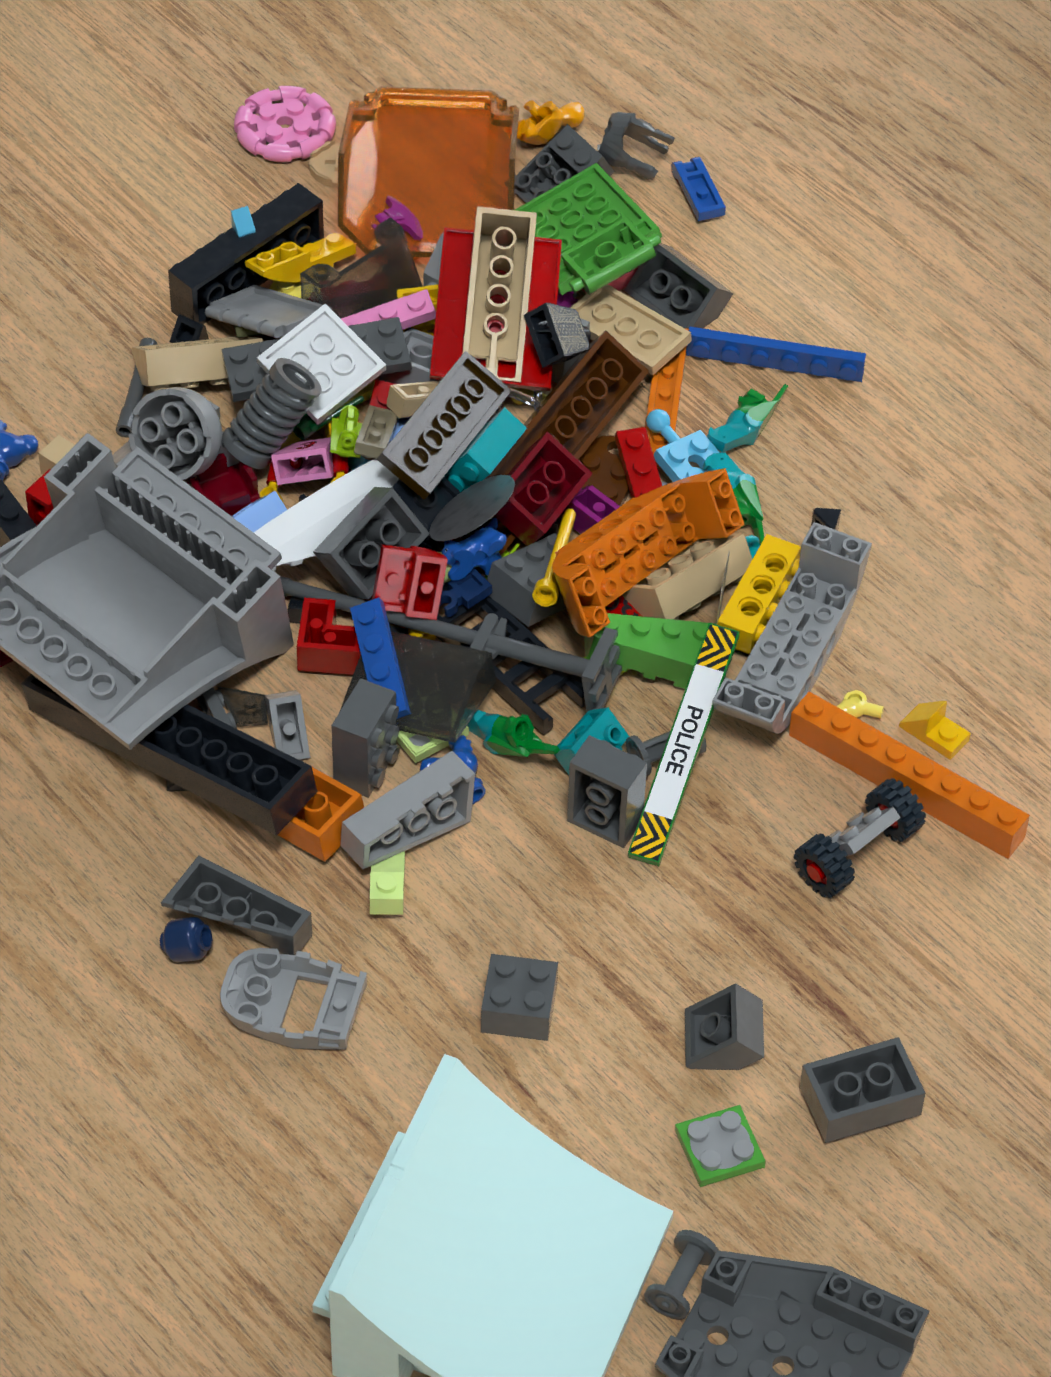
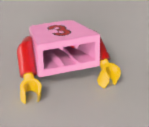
[260,437,349,502]

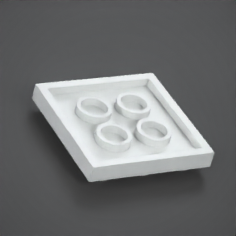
[257,304,386,424]

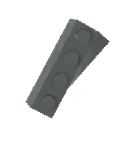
[161,855,312,955]

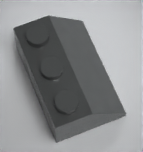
[624,243,734,329]

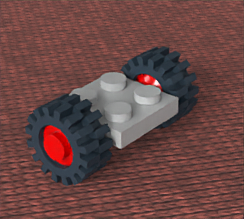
[794,778,926,898]

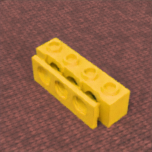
[717,534,801,655]

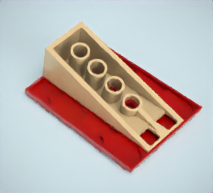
[429,206,562,391]

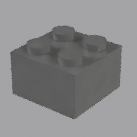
[481,954,558,1041]

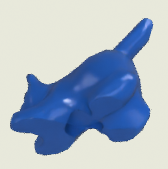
[442,517,507,581]

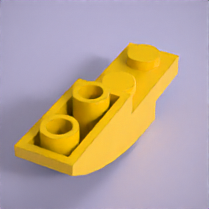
[245,233,356,283]

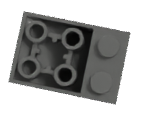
[507,124,614,203]

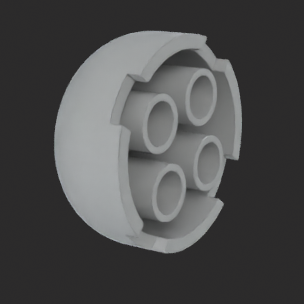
[129,387,222,480]

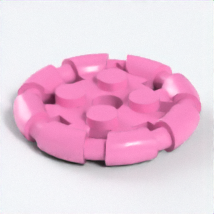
[234,86,336,162]

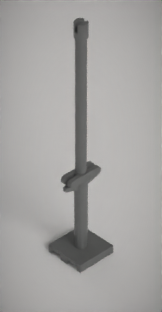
[280,576,622,713]

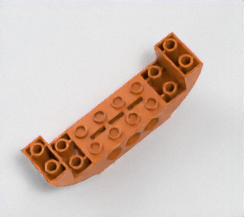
[552,468,745,637]

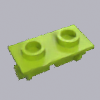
[330,405,362,458]

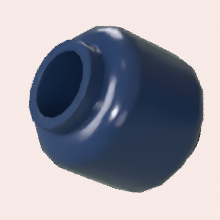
[160,917,213,962]

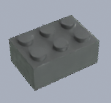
[313,487,430,599]
[487,533,566,627]
[331,678,400,798]
[567,735,647,848]
[800,1037,926,1143]

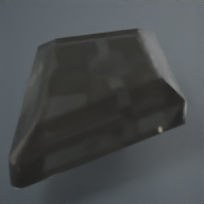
[218,687,268,727]

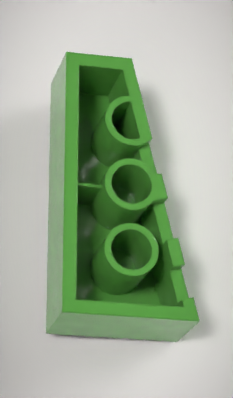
[584,613,716,689]

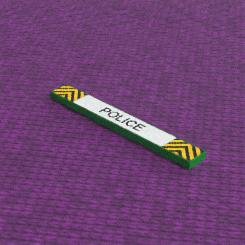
[628,623,740,867]

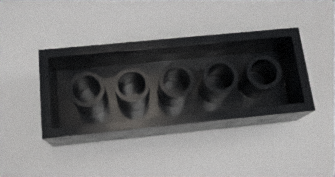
[168,183,324,324]

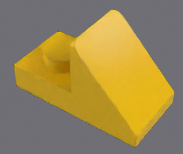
[899,701,971,760]

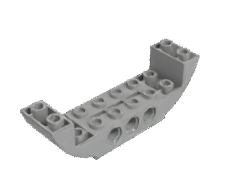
[712,522,872,734]

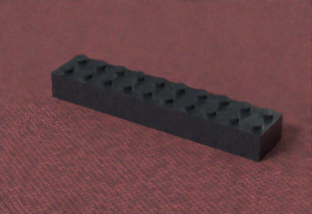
[21,674,318,836]

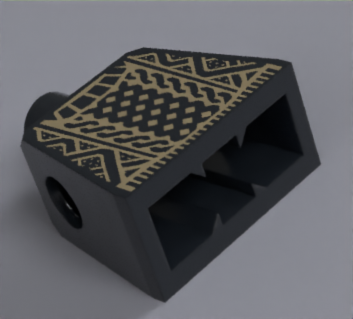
[524,303,591,368]

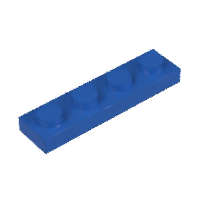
[350,597,411,719]

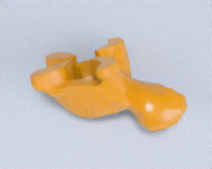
[506,100,585,145]

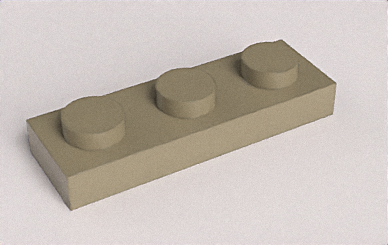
[354,405,398,460]

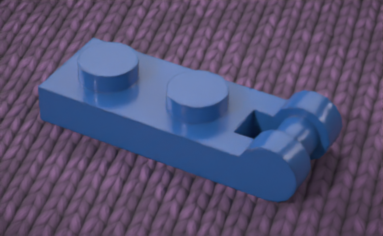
[671,157,726,221]

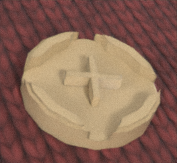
[309,141,366,187]

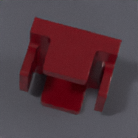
[186,453,260,516]

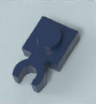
[439,568,493,617]

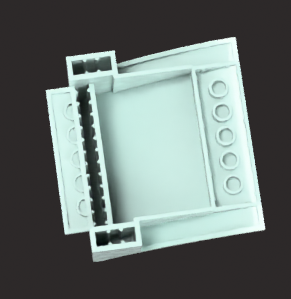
[312,1054,673,1377]

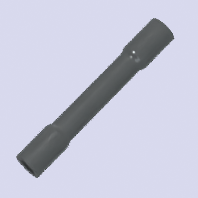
[116,338,157,438]

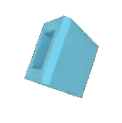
[231,206,256,237]

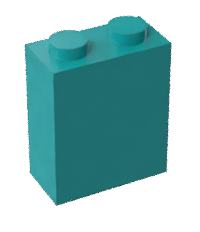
[444,407,527,492]

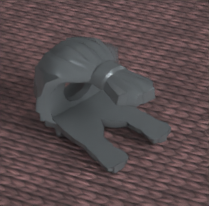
[597,112,675,179]

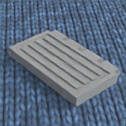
[205,285,332,338]

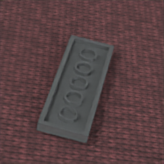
[222,317,412,402]

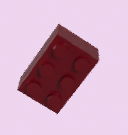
[494,432,593,546]

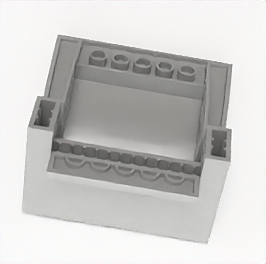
[0,433,294,750]

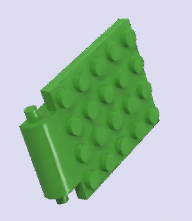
[515,163,663,295]

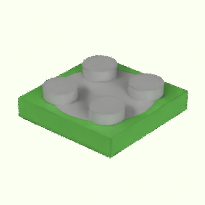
[675,1105,766,1187]

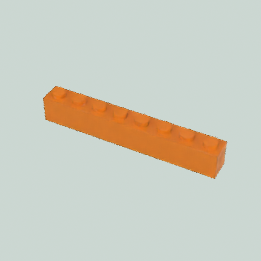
[789,691,1030,859]

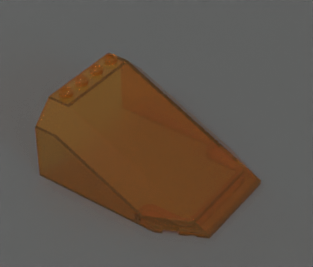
[338,86,519,260]

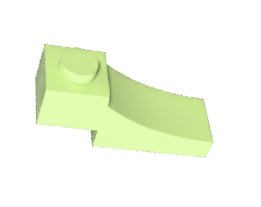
[370,851,405,915]

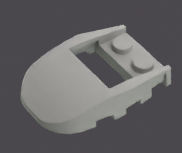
[220,948,367,1050]

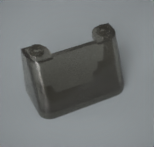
[300,217,423,319]

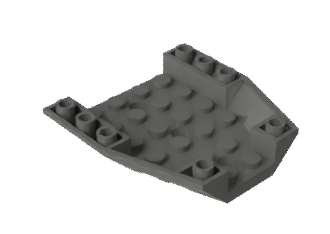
[655,1250,929,1377]

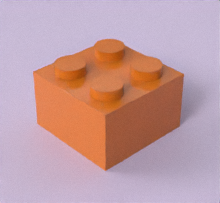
[278,767,364,862]

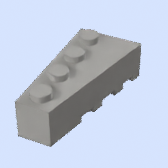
[340,751,475,869]

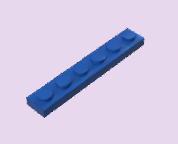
[686,327,866,382]

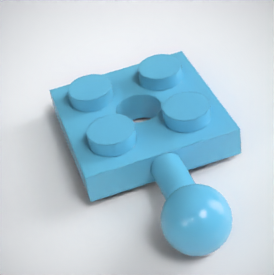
[646,409,720,482]

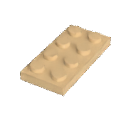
[571,284,692,375]

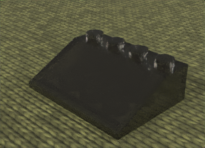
[340,631,496,743]

